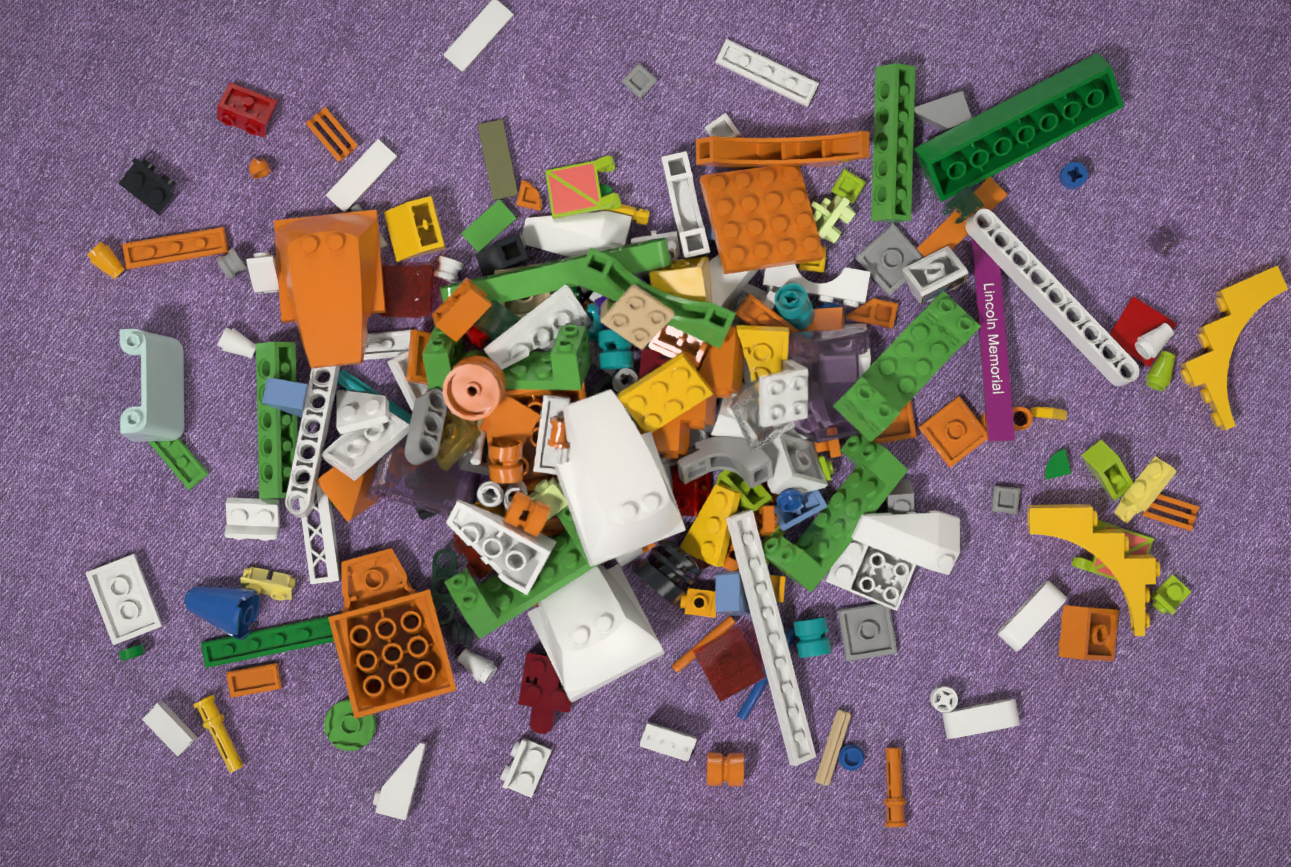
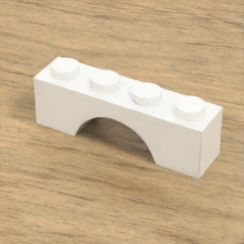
[661,151,710,259]
[762,264,870,308]

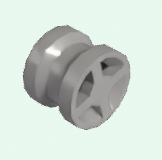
[216,247,248,280]

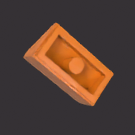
[799,307,845,336]

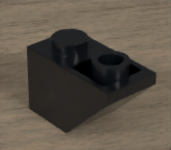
[475,234,532,277]

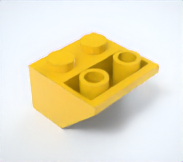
[384,196,447,262]

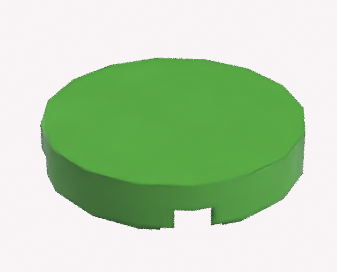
[324,699,376,751]

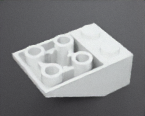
[822,539,916,611]

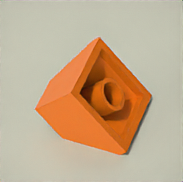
[315,463,380,522]

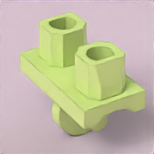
[811,195,856,243]

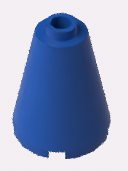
[184,586,260,640]

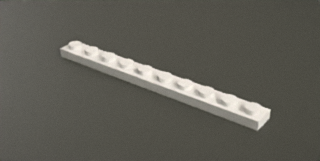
[726,510,816,766]

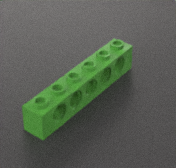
[871,63,915,223]
[256,342,299,499]

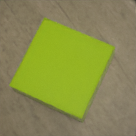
[830,169,866,205]

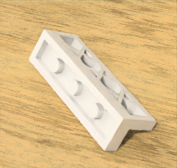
[299,480,342,584]

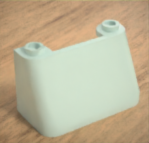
[120,329,184,442]

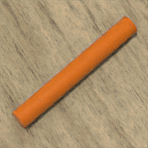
[671,616,736,673]

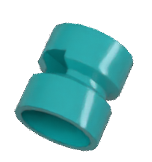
[774,283,815,330]
[598,330,634,369]
[793,617,832,658]

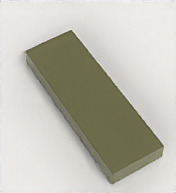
[478,119,518,201]

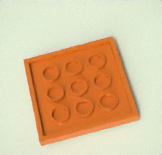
[699,166,824,275]

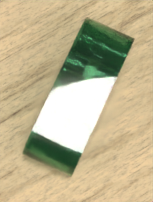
[431,549,458,624]

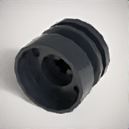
[633,539,702,606]

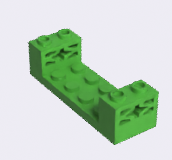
[833,291,981,442]
[422,324,591,390]
[762,430,908,592]
[444,505,599,639]

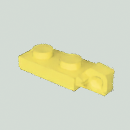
[1114,456,1177,524]

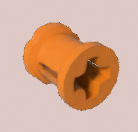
[547,417,570,449]

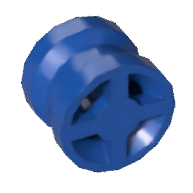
[1059,162,1088,190]

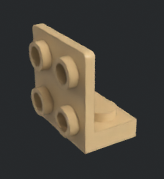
[600,285,674,350]

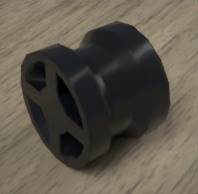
[451,620,474,648]

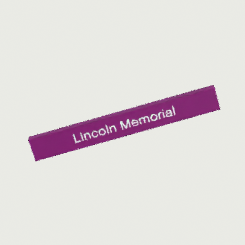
[971,237,1015,443]

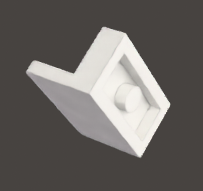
[142,701,198,756]

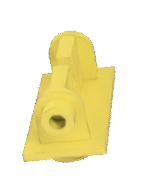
[240,566,296,601]

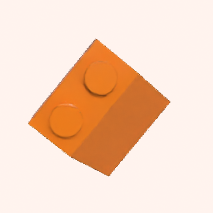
[1058,605,1119,661]

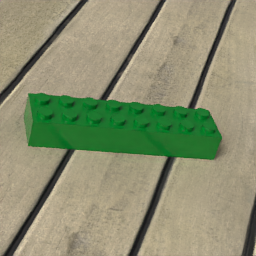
[914,53,1124,202]

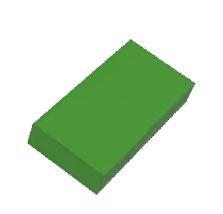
[461,199,517,253]

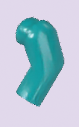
[586,303,604,342]

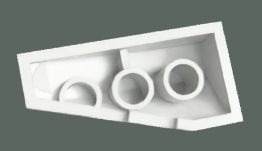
[522,210,632,257]
[446,500,556,595]
[851,510,960,575]

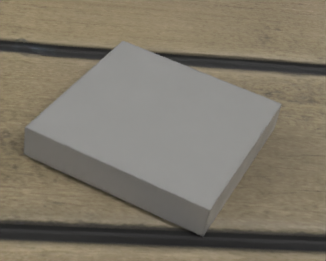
[854,223,924,296]
[838,603,897,661]

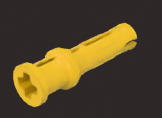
[193,694,244,773]

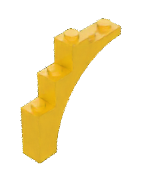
[1180,266,1288,431]
[1027,504,1160,636]

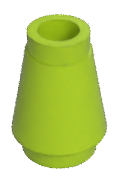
[1145,351,1175,391]

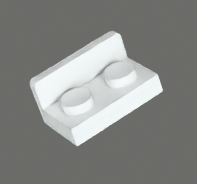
[225,498,280,541]
[640,721,697,761]
[500,737,552,798]

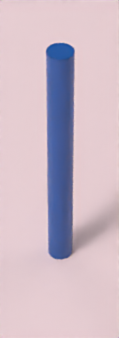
[736,627,795,721]

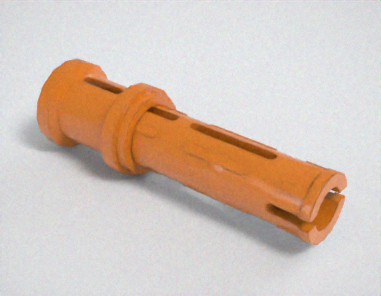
[883,748,907,827]

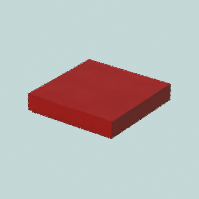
[1109,296,1177,368]

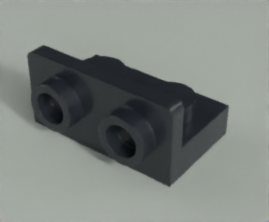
[118,158,179,216]

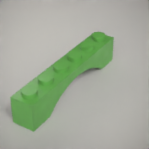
[576,248,736,349]

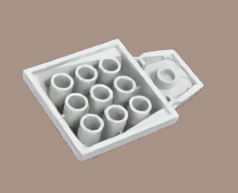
[554,390,686,566]
[527,564,665,702]

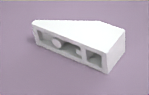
[373,741,427,820]

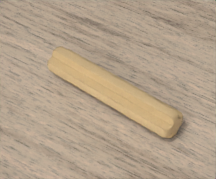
[815,710,851,786]

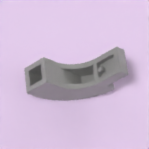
[677,436,773,488]

